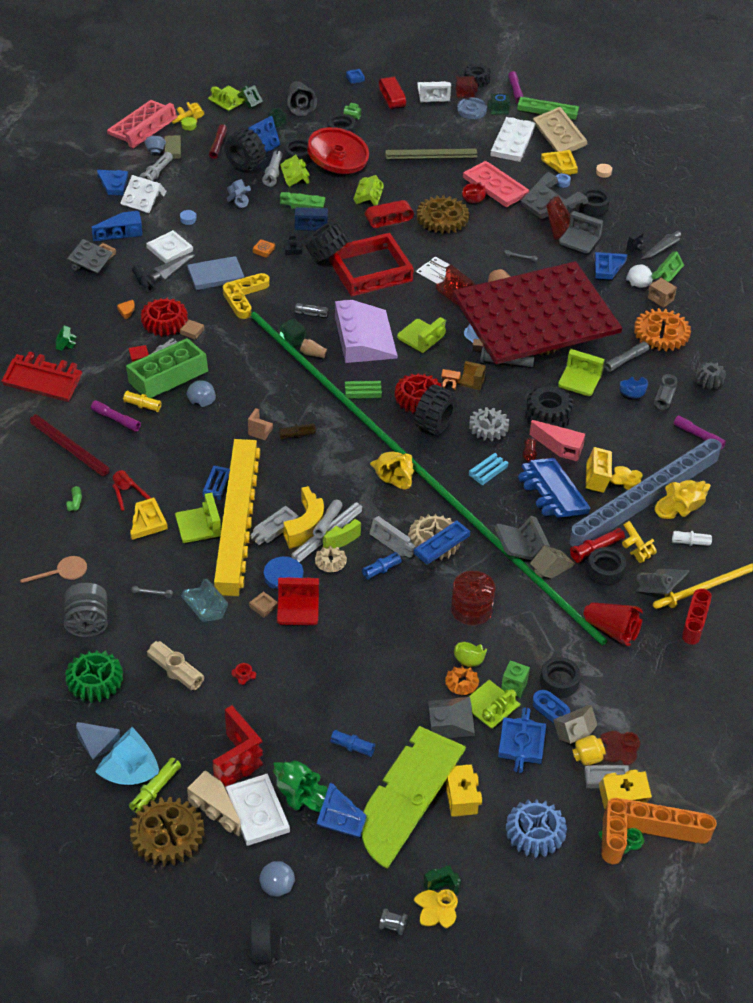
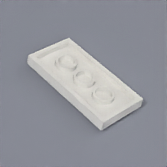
[491,117,536,162]

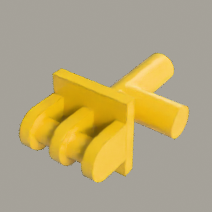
[172,102,204,124]
[622,521,657,563]

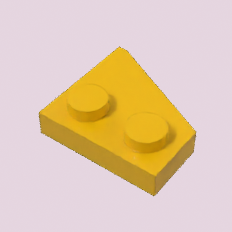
[541,150,578,175]

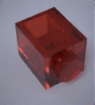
[456,77,478,98]

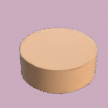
[596,164,612,178]

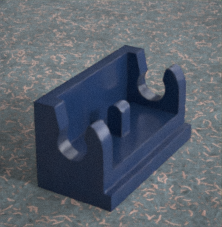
[295,207,328,231]

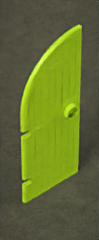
[361,726,466,868]

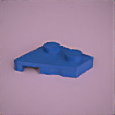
[97,170,128,195]
[595,252,627,280]
[317,783,367,839]

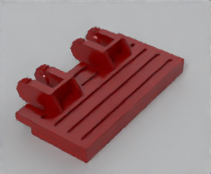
[1,351,83,402]

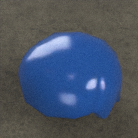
[619,377,648,399]

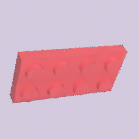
[463,161,530,207]

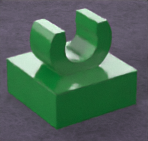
[56,325,76,351]

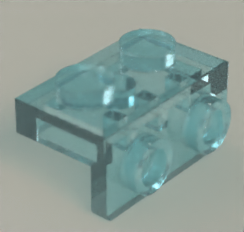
[181,579,228,622]

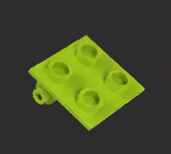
[208,86,245,111]
[469,680,520,729]

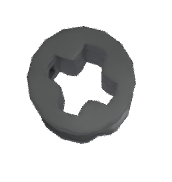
[379,908,408,935]

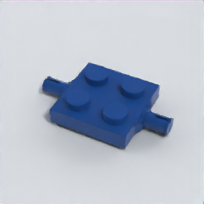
[498,708,546,773]

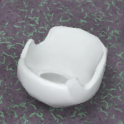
[626,264,653,288]

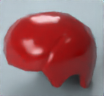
[462,182,486,204]

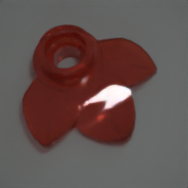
[600,731,640,765]

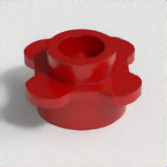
[231,663,256,685]

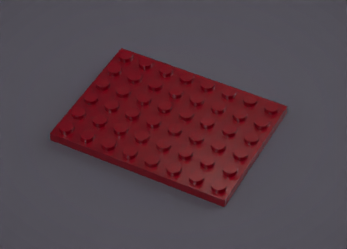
[452,261,622,365]

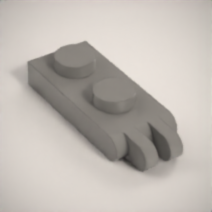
[250,506,299,545]
[370,516,415,557]

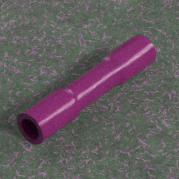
[508,71,524,104]
[91,400,141,432]
[674,415,726,450]

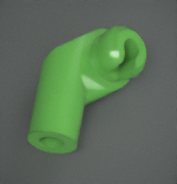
[66,486,82,512]

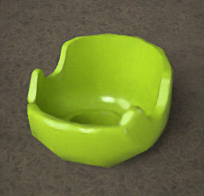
[454,642,487,667]

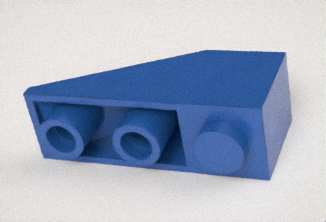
[92,211,143,241]

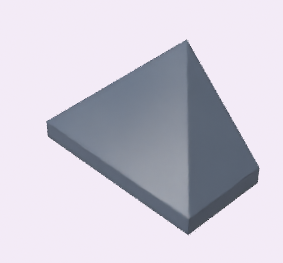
[76,722,121,759]

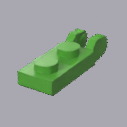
[651,251,684,282]

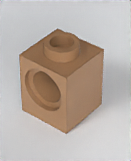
[648,278,677,308]

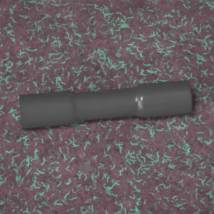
[604,342,649,372]

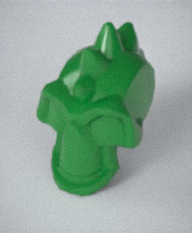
[273,760,328,812]

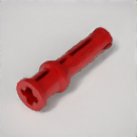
[570,528,625,563]

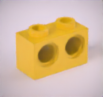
[586,447,612,493]

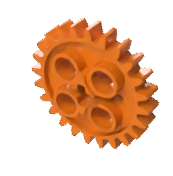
[634,308,691,351]

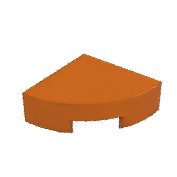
[117,300,135,319]

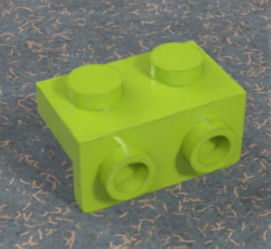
[280,155,310,187]
[354,175,383,206]

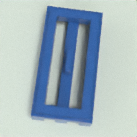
[202,466,230,500]

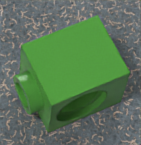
[501,661,530,698]

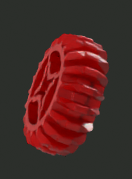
[141,297,188,337]
[394,373,442,414]

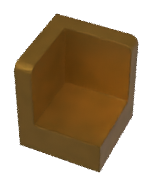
[460,361,486,390]

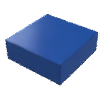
[346,69,365,84]

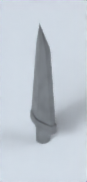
[641,231,681,259]
[150,255,195,282]

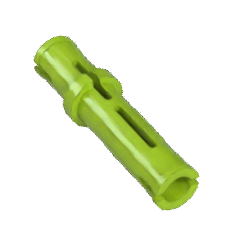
[129,758,181,813]

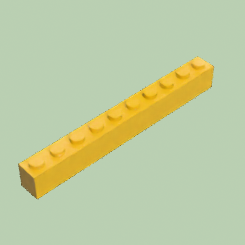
[214,439,260,596]

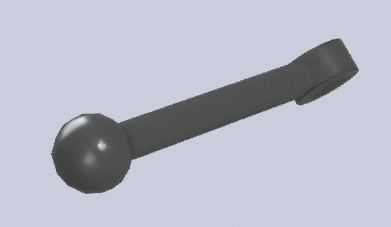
[504,250,538,262]
[131,586,173,598]

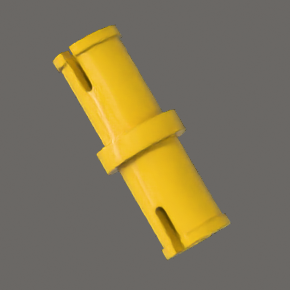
[123,391,162,412]

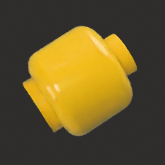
[572,735,606,766]

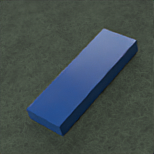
[414,520,470,565]

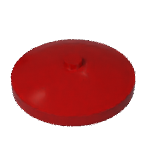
[307,127,369,174]

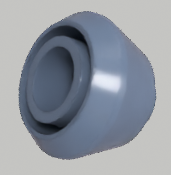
[144,136,166,155]

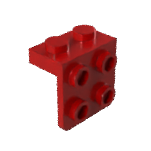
[277,577,319,625]

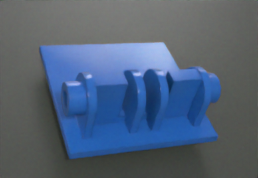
[248,116,280,152]

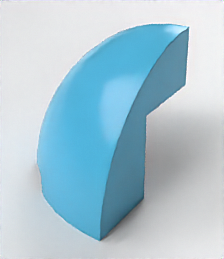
[96,727,159,785]

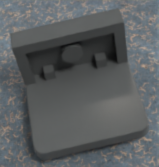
[559,211,603,253]
[495,516,550,560]

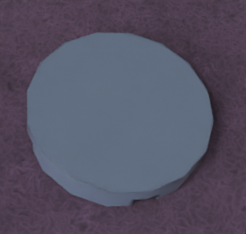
[457,98,487,119]

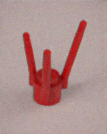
[112,470,151,511]

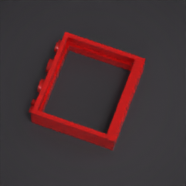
[329,233,414,296]

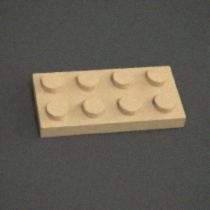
[533,107,587,152]

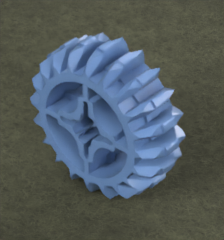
[505,799,567,858]

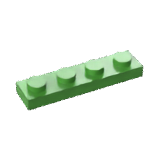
[517,97,579,120]

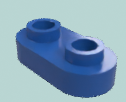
[532,690,570,723]

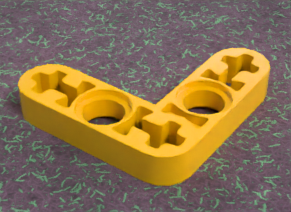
[223,273,269,319]

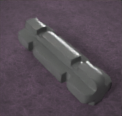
[295,303,328,318]

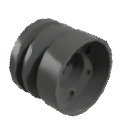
[64,583,108,637]

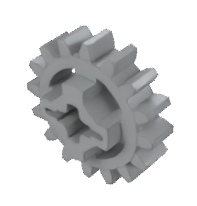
[469,407,509,441]

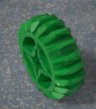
[65,650,123,703]

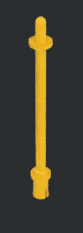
[653,563,753,609]

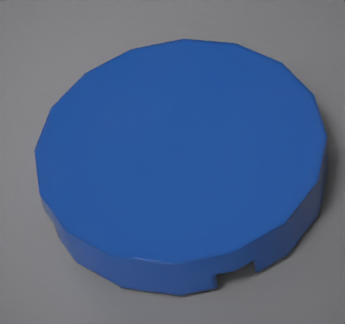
[264,556,304,589]

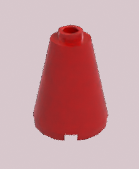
[583,602,643,646]

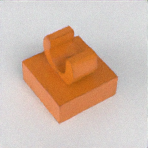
[441,369,461,390]

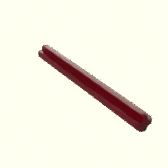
[30,414,110,476]

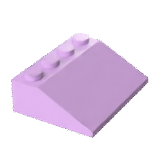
[335,300,397,363]

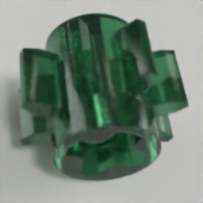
[268,108,286,127]

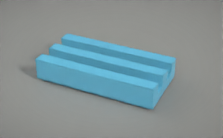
[469,453,508,485]

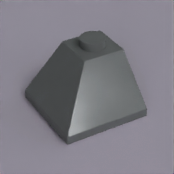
[428,697,475,738]

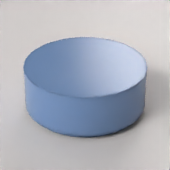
[555,174,571,188]
[180,210,196,225]

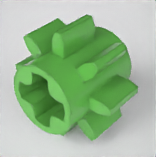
[343,103,361,120]

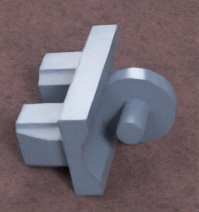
[227,179,251,208]

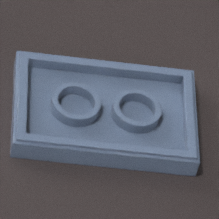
[187,256,245,290]

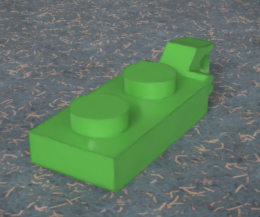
[280,192,325,209]

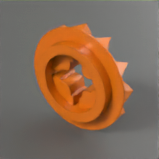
[445,665,479,695]

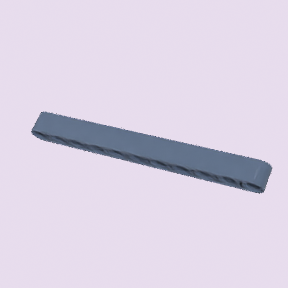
[569,439,722,546]

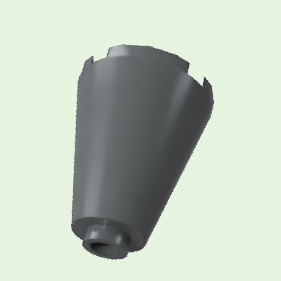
[287,81,317,116]

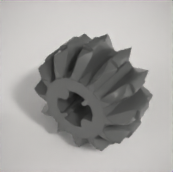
[695,361,726,390]

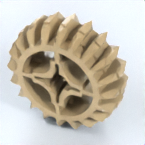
[408,513,460,561]

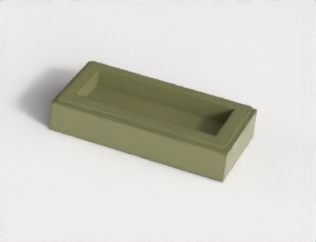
[165,135,181,159]

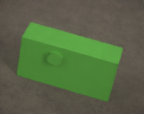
[126,338,208,398]

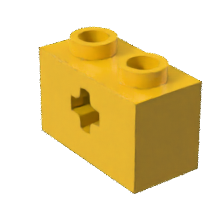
[445,765,482,816]
[599,770,652,809]

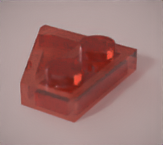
[546,195,571,240]

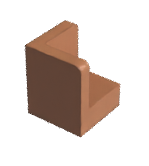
[248,408,273,440]

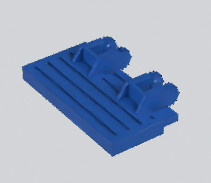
[518,458,591,518]

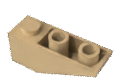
[187,771,241,836]

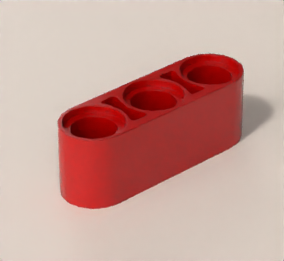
[379,77,406,109]
[365,200,414,228]
[682,588,712,645]

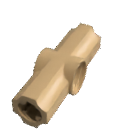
[147,641,204,690]

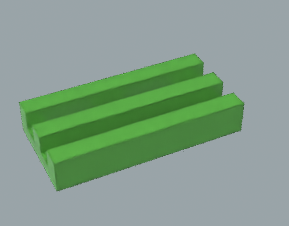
[345,381,382,398]

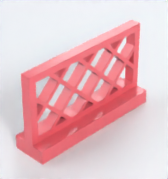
[107,100,177,148]

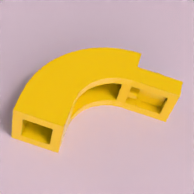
[283,486,324,549]

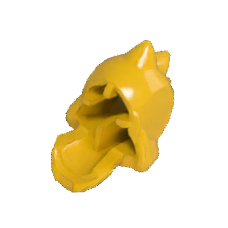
[370,452,414,490]
[655,480,711,519]

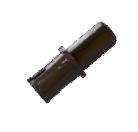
[279,423,316,440]

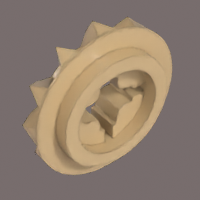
[315,546,347,572]

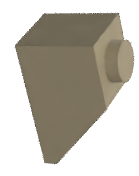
[530,545,575,579]
[553,705,597,743]

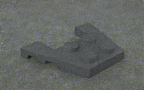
[521,172,588,219]

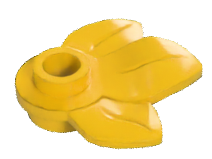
[610,466,643,490]
[414,889,458,929]

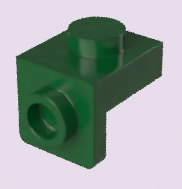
[423,865,461,896]

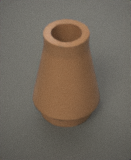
[300,339,327,359]

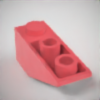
[530,420,585,462]

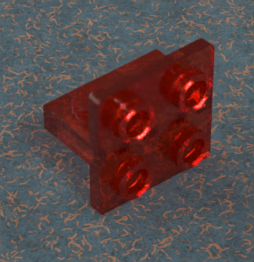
[435,265,476,305]

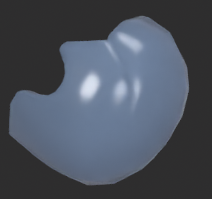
[186,381,216,407]
[259,861,295,896]

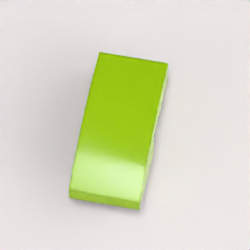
[323,519,361,549]

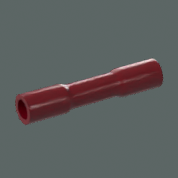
[209,125,227,159]

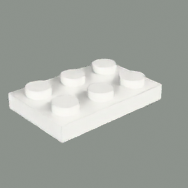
[225,774,290,846]

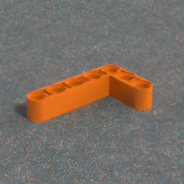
[602,798,717,864]

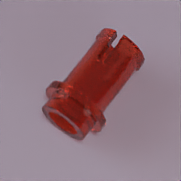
[522,438,537,462]

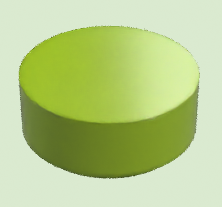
[181,117,197,131]

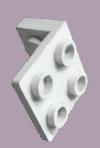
[417,82,451,102]
[120,175,166,213]

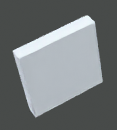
[146,231,193,264]

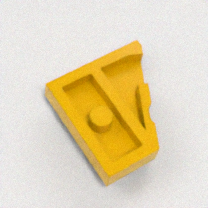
[130,498,168,540]

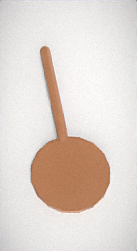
[20,556,87,583]

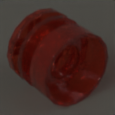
[451,571,496,625]

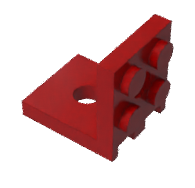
[213,705,263,788]

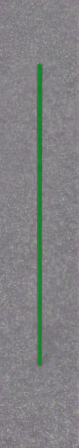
[251,312,607,646]

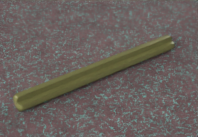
[385,149,477,159]

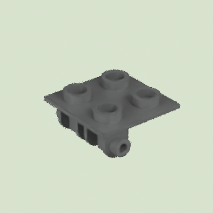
[67,239,113,273]
[636,569,690,594]

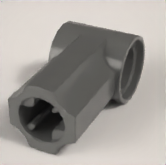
[654,374,677,410]

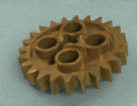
[417,195,469,234]
[130,797,204,866]

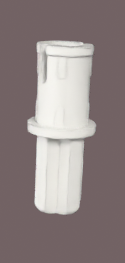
[672,531,712,546]

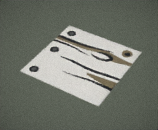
[415,257,459,285]

